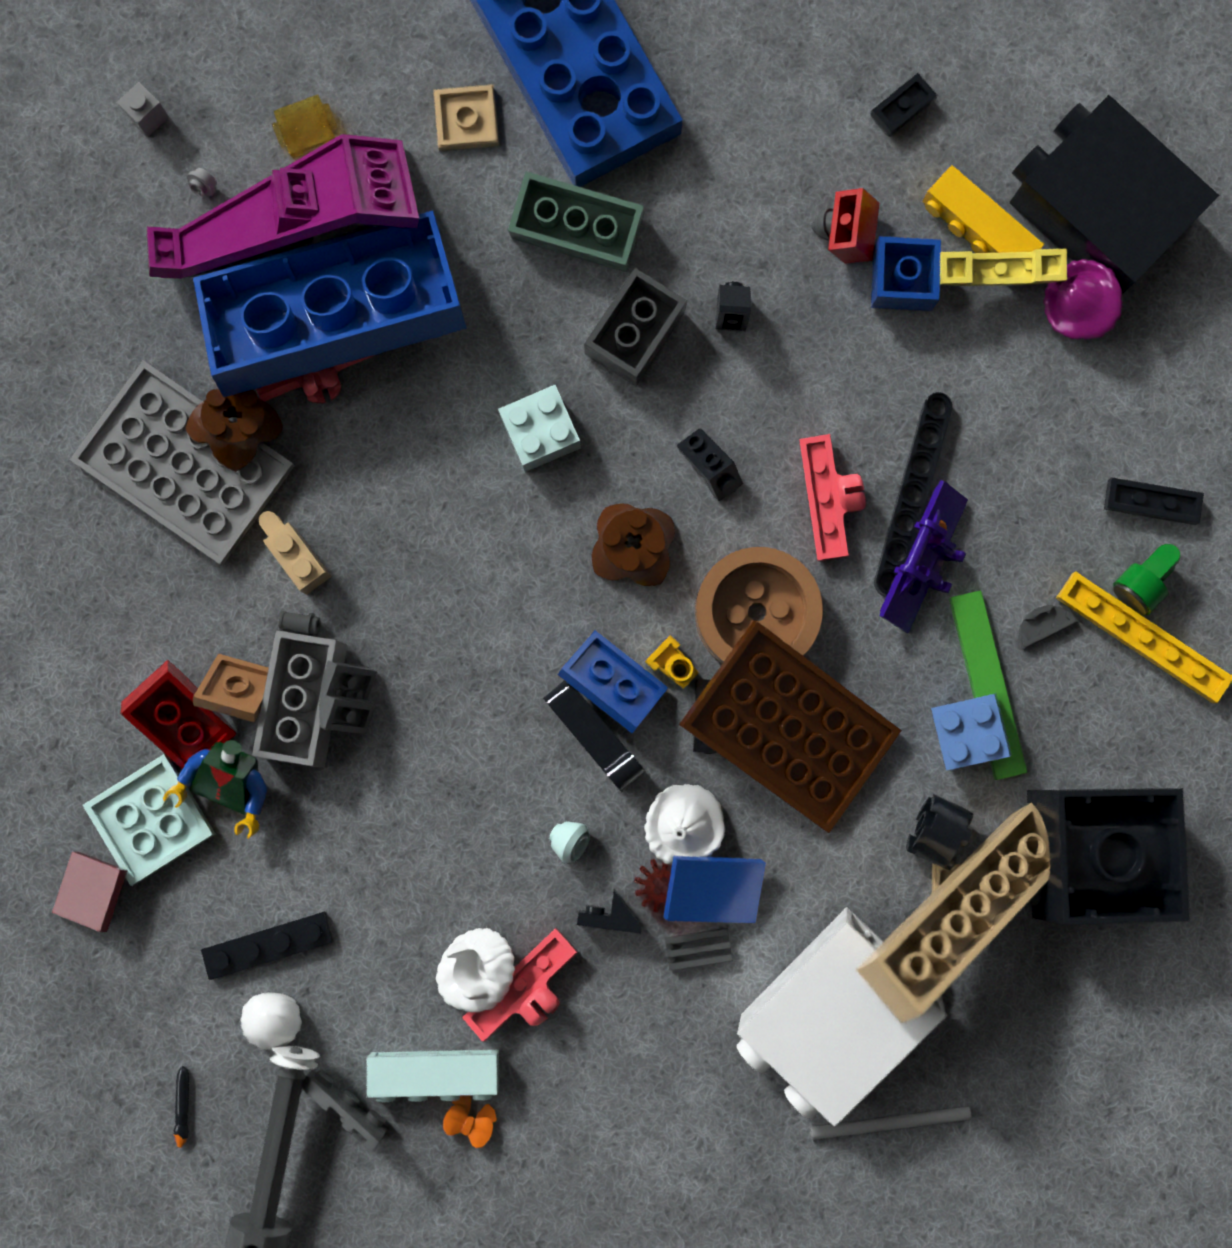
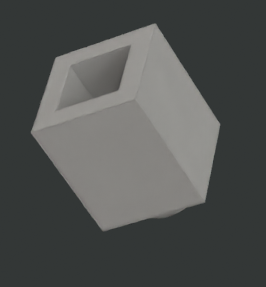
[117,82,169,137]

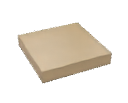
[434,85,499,151]

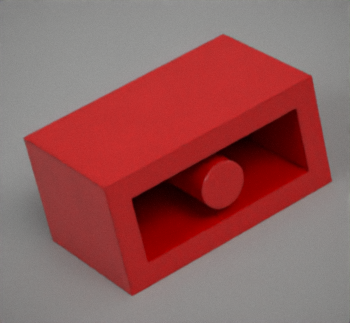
[828,188,880,264]

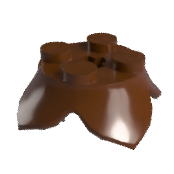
[186,389,283,472]
[592,503,675,586]

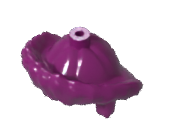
[1043,259,1123,340]

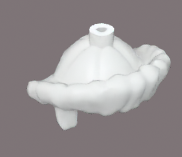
[644,784,726,865]
[436,928,515,1013]

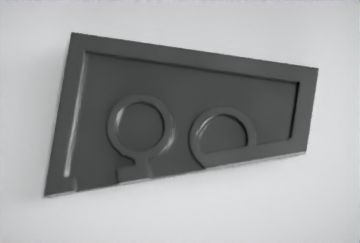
[302,1070,388,1153]

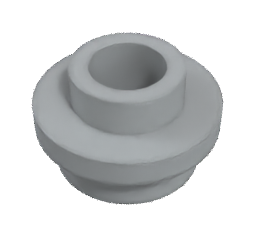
[187,168,217,197]

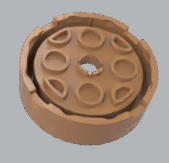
[695,547,823,664]

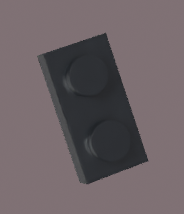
[870,73,937,137]

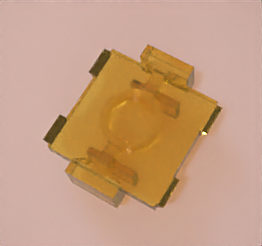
[272,94,337,159]

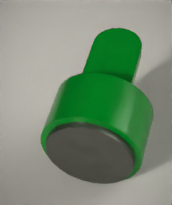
[1113,544,1180,615]

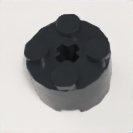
[906,794,973,870]

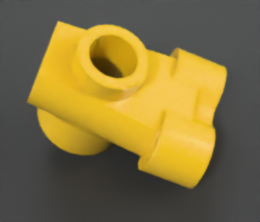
[645,635,699,689]

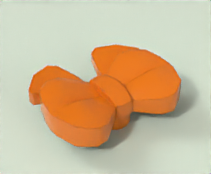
[443,1095,497,1148]

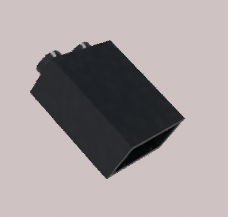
[1009,95,1220,294]

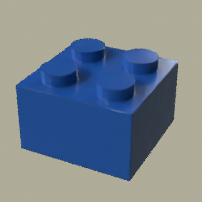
[871,236,941,311]

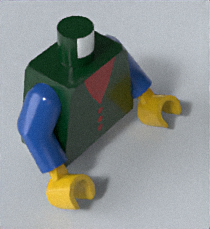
[163,740,267,839]

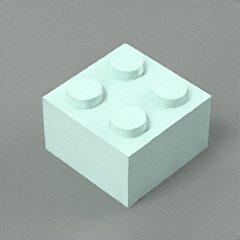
[498,385,581,472]

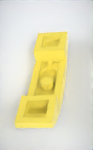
[940,249,1067,286]

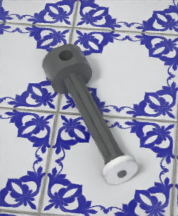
[225,1045,320,1248]

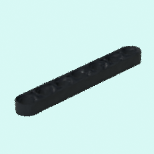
[874,392,952,597]

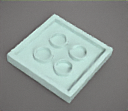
[82,754,216,886]

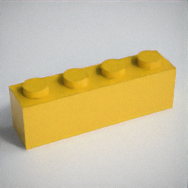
[922,165,1045,253]

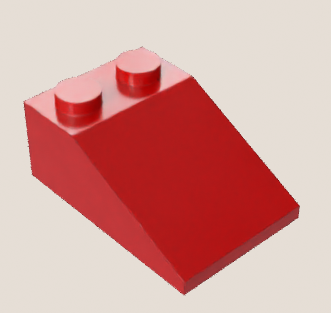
[120,660,237,769]

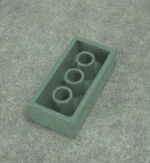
[508,171,645,272]

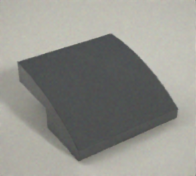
[319,660,377,734]

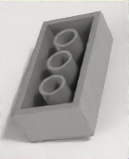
[252,631,348,768]

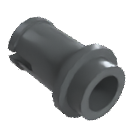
[278,611,321,636]

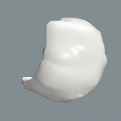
[240,992,302,1050]

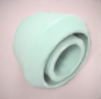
[549,821,590,863]

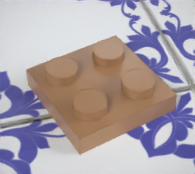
[193,654,269,722]

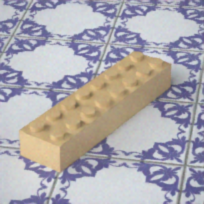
[856,803,1050,1023]

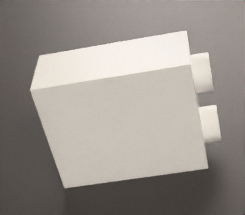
[737,907,946,1127]

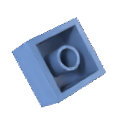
[931,694,1012,771]

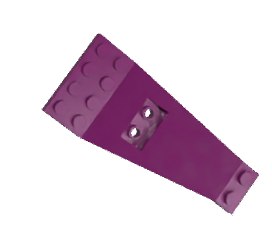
[146,134,419,279]

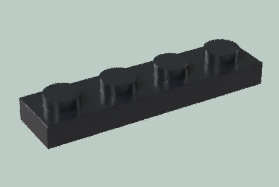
[201,911,334,980]

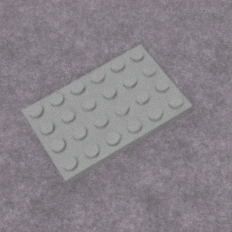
[69,360,295,566]

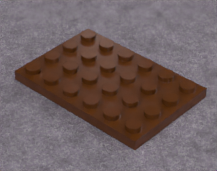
[679,620,902,833]

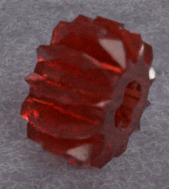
[634,859,671,913]

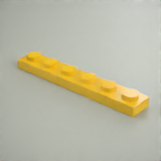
[1056,572,1232,704]

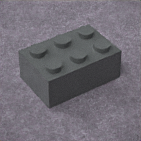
[584,268,687,386]

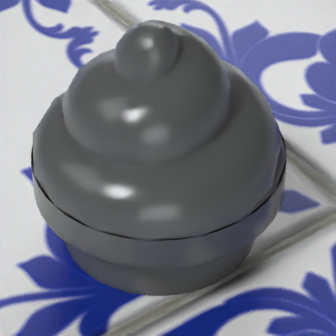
[811,208,833,240]

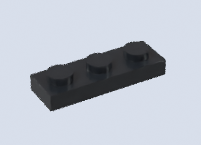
[1104,477,1204,525]

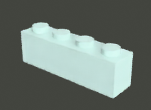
[367,1050,499,1102]

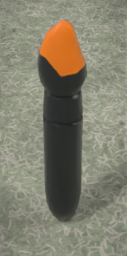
[174,1066,189,1148]

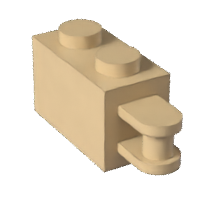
[259,511,332,595]

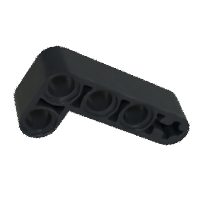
[543,680,646,792]

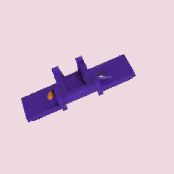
[879,480,968,633]

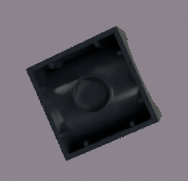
[1027,788,1190,925]

